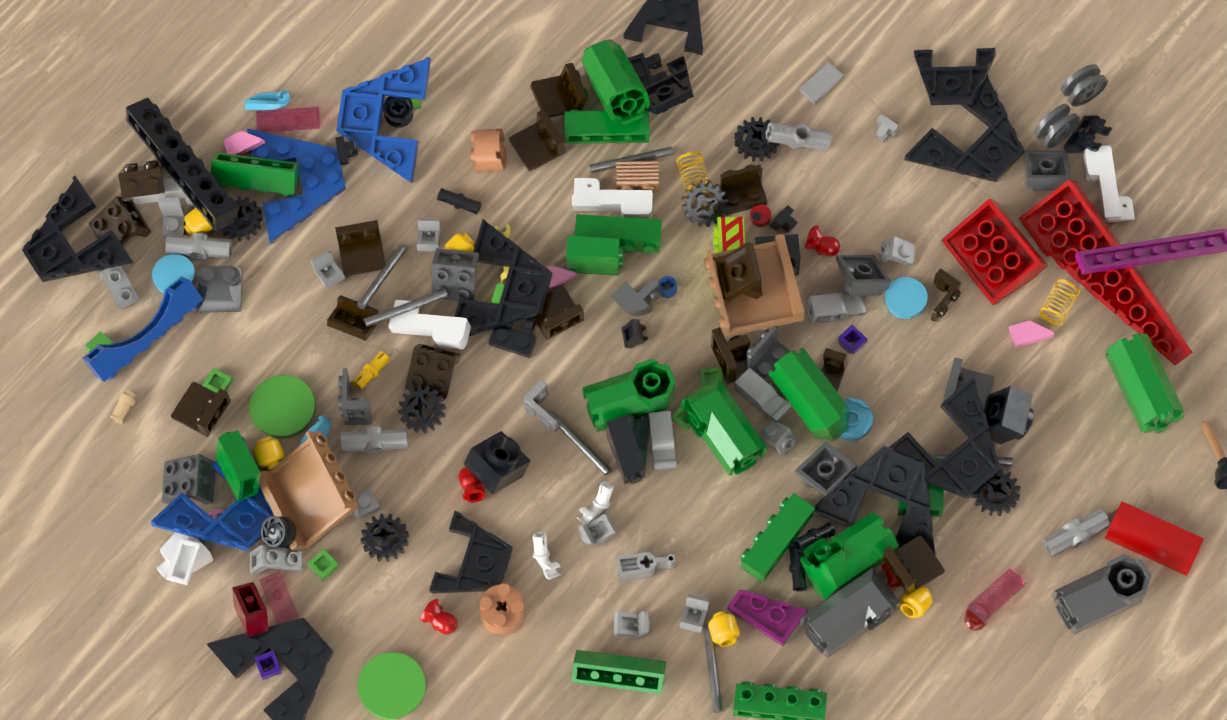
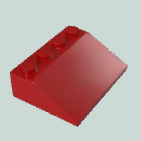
[941,198,1048,305]

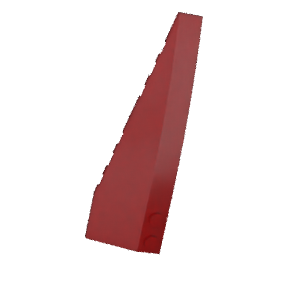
[1019,179,1193,366]

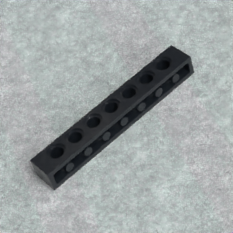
[126,98,239,232]

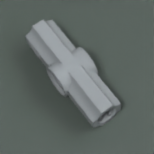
[766,122,831,151]
[165,233,232,260]
[341,427,408,454]
[1042,509,1110,557]

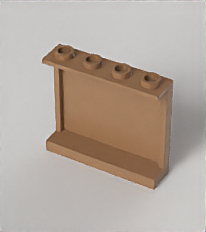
[704,234,804,337]
[259,431,359,550]

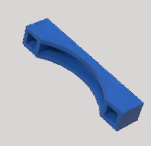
[82,276,204,382]

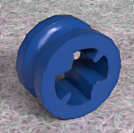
[658,276,677,298]

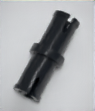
[437,187,481,215]
[793,522,836,552]
[789,545,807,592]

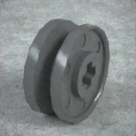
[1061,64,1108,107]
[1034,104,1080,149]

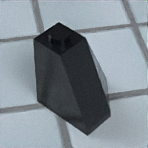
[606,415,649,484]

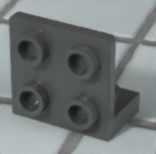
[432,248,479,301]
[745,326,791,384]
[943,357,994,411]
[338,368,372,425]
[162,454,215,505]

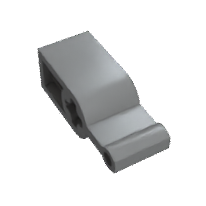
[806,293,867,324]
[734,368,791,422]
[649,411,677,470]
[616,552,676,582]

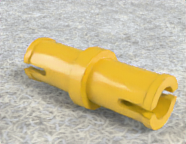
[351,351,391,391]

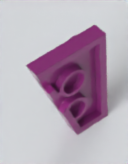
[727,590,808,647]

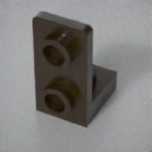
[931,268,961,322]
[822,348,847,392]

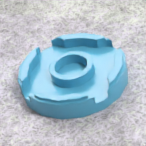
[152,254,195,293]
[884,277,928,319]
[839,398,873,441]

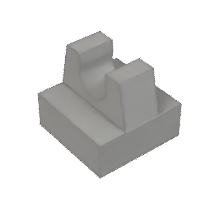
[876,114,899,142]

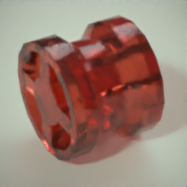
[964,604,988,631]

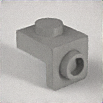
[417,218,440,252]
[880,236,915,266]
[311,251,345,289]
[758,419,797,456]
[578,514,618,547]
[679,594,709,633]
[614,611,650,639]

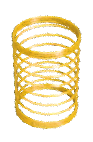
[676,151,709,197]
[1039,279,1080,325]

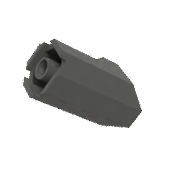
[1053,554,1151,635]
[800,568,901,658]

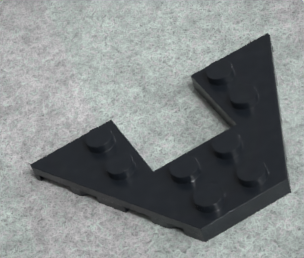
[904,74,1024,182]
[22,176,133,282]
[454,219,553,336]
[889,377,1001,499]
[814,446,936,556]
[206,618,334,720]

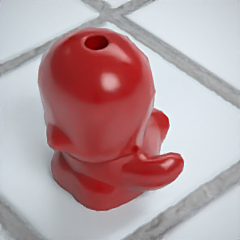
[805,225,840,257]
[458,467,486,503]
[420,599,458,635]

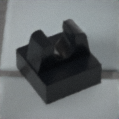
[335,136,358,165]
[769,205,798,232]
[621,319,648,348]

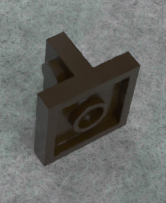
[716,242,763,301]
[711,327,750,384]

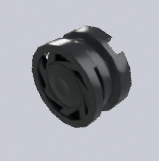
[383,97,414,128]
[261,516,296,547]

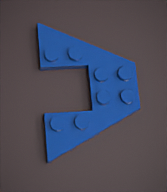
[336,57,431,183]
[247,129,346,244]
[151,436,274,551]

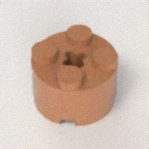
[470,128,507,172]
[479,583,525,635]

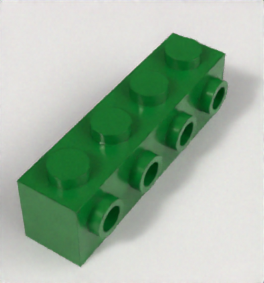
[565,109,649,144]
[211,152,299,196]
[574,214,662,254]
[740,493,815,583]
[572,650,666,694]
[733,681,827,720]

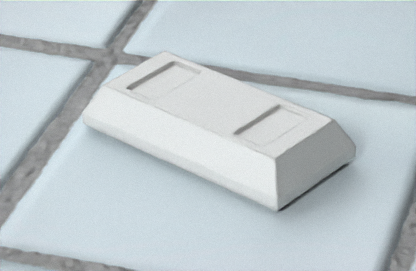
[166,538,202,585]

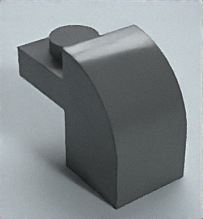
[610,279,662,316]

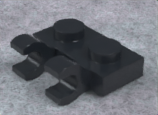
[628,53,668,87]
[1063,115,1112,153]
[488,317,537,358]

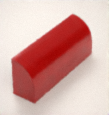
[1104,501,1204,576]

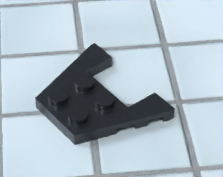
[624,0,703,55]
[914,48,996,105]
[644,56,694,115]
[429,511,513,594]

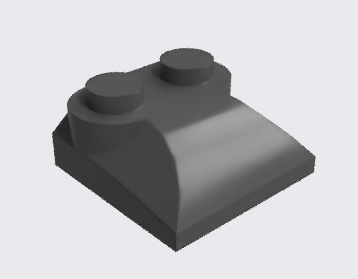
[1024,150,1071,191]
[836,255,891,296]
[197,266,242,313]
[795,441,858,497]

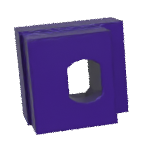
[838,325,868,355]
[254,650,282,680]

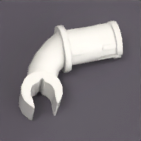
[576,481,614,525]
[532,532,561,580]

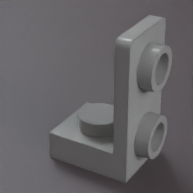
[158,196,185,239]
[97,266,139,309]
[523,380,558,432]
[349,488,380,521]
[250,545,302,575]

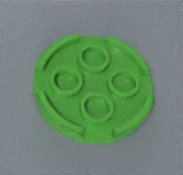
[249,375,316,439]
[357,652,426,720]

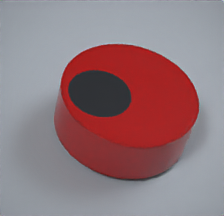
[750,205,771,227]

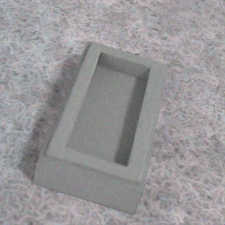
[799,62,844,105]

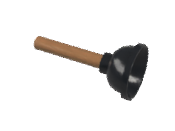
[1201,421,1227,490]

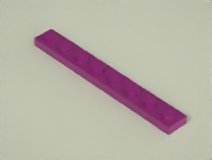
[1075,229,1227,275]

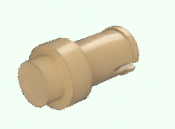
[110,390,136,424]

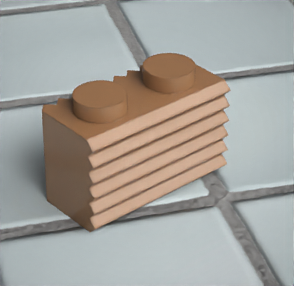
[616,161,659,193]

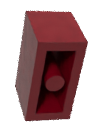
[232,582,269,636]

